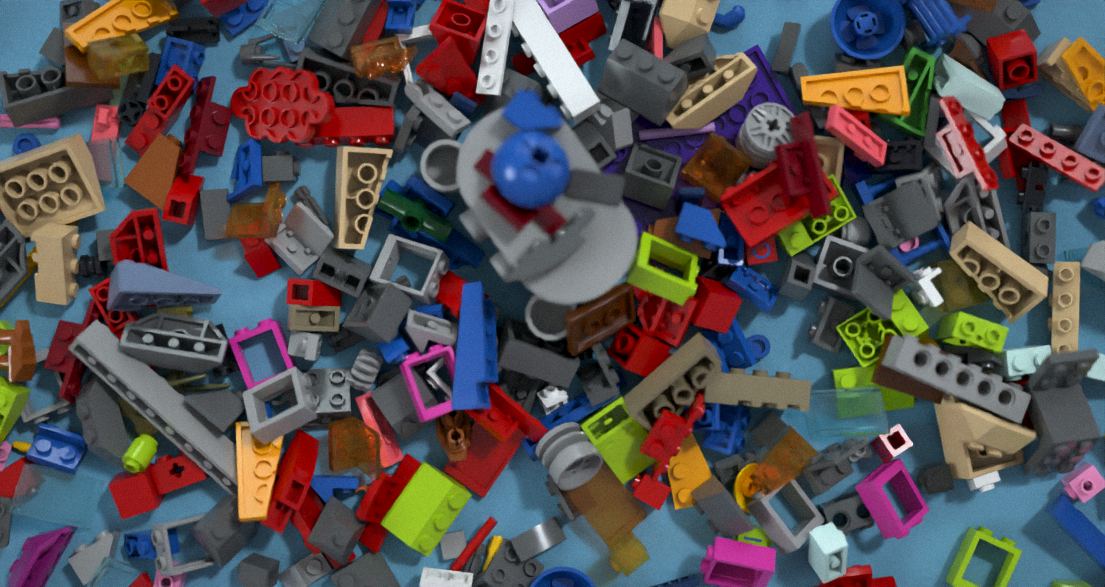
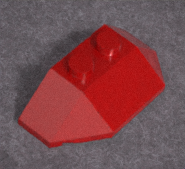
[109,208,170,307]

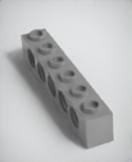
[882,334,1032,424]

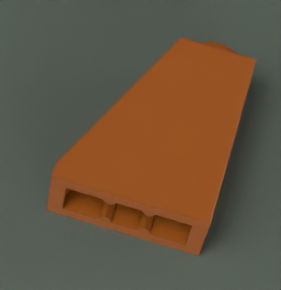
[124,133,184,211]
[647,208,721,260]

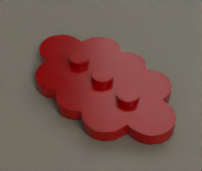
[230,66,335,144]

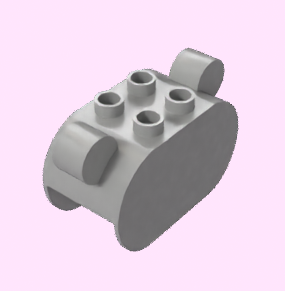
[420,107,637,340]

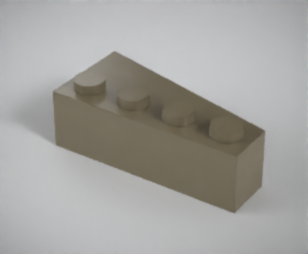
[623,332,722,431]
[694,367,812,412]

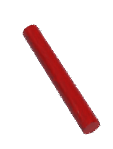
[448,516,498,571]

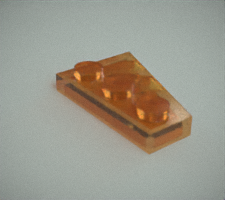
[749,425,819,495]

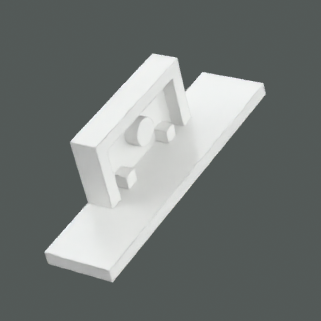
[476,0,515,96]

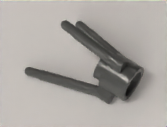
[240,25,297,69]

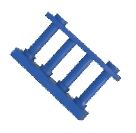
[899,0,972,51]
[851,172,952,268]

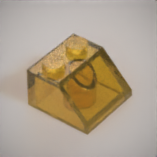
[929,258,990,312]

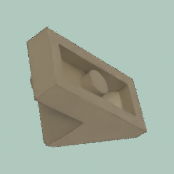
[287,304,340,332]

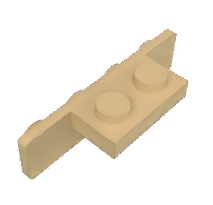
[1048,262,1081,354]

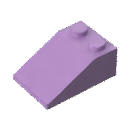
[536,0,599,34]

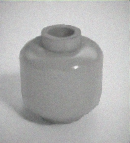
[834,217,874,248]

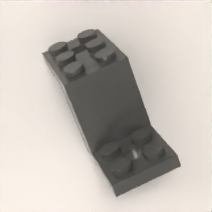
[1022,348,1102,477]

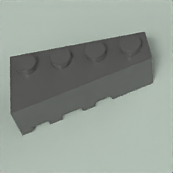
[0,66,114,128]

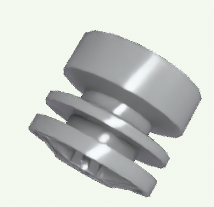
[735,103,794,169]
[535,422,603,490]

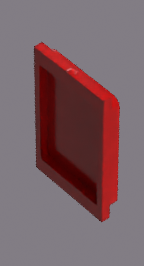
[443,421,527,498]

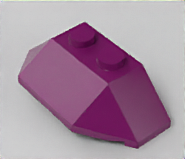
[7,524,78,587]

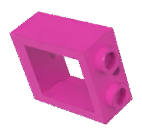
[228,318,299,390]
[399,344,456,423]
[855,458,930,539]
[700,537,776,587]

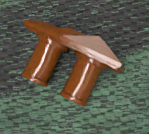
[0,320,37,382]
[436,410,472,463]

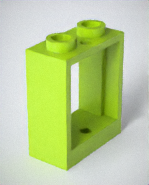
[626,231,700,305]
[935,311,1009,354]
[945,526,1023,587]

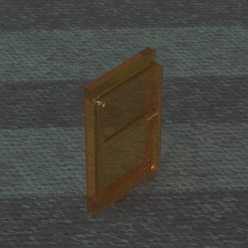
[562,462,647,549]

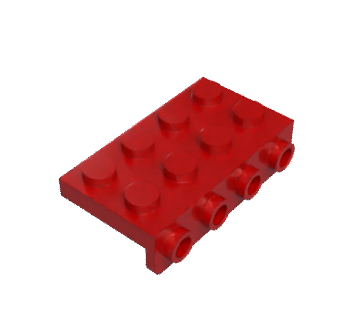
[719,159,839,250]

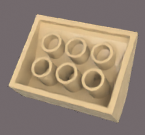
[0,133,106,238]
[934,371,1025,479]

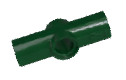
[377,188,454,243]

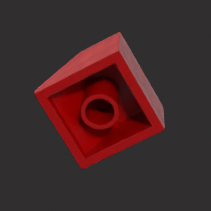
[428,0,488,65]

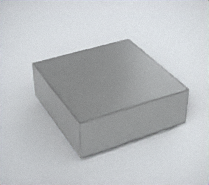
[440,529,467,560]

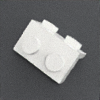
[908,266,944,307]

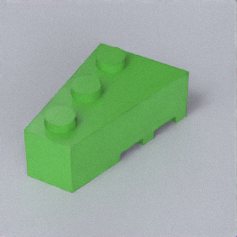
[873,47,935,140]

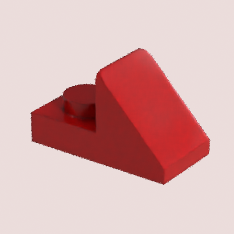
[237,222,282,278]

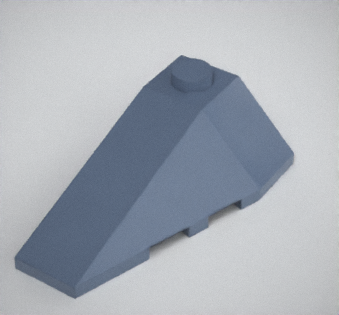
[107,260,222,311]

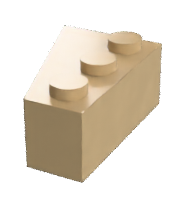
[1037,37,1093,114]
[30,222,81,305]

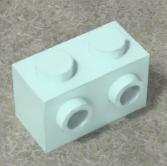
[991,345,1051,381]
[808,522,848,584]

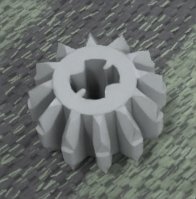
[347,348,384,392]

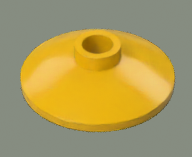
[733,463,771,513]

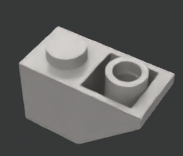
[68,529,121,585]

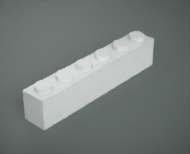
[511,0,601,124]

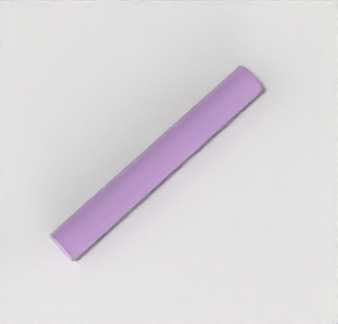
[639,122,715,140]

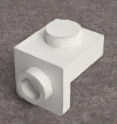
[537,385,568,416]
[966,464,1001,493]

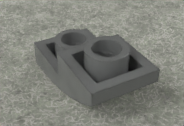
[944,345,1003,371]
[510,516,567,562]

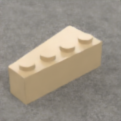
[333,146,393,250]
[949,221,1049,325]

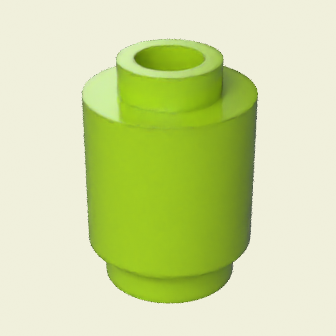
[122,434,158,473]

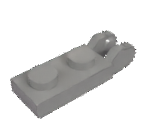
[404,78,471,137]

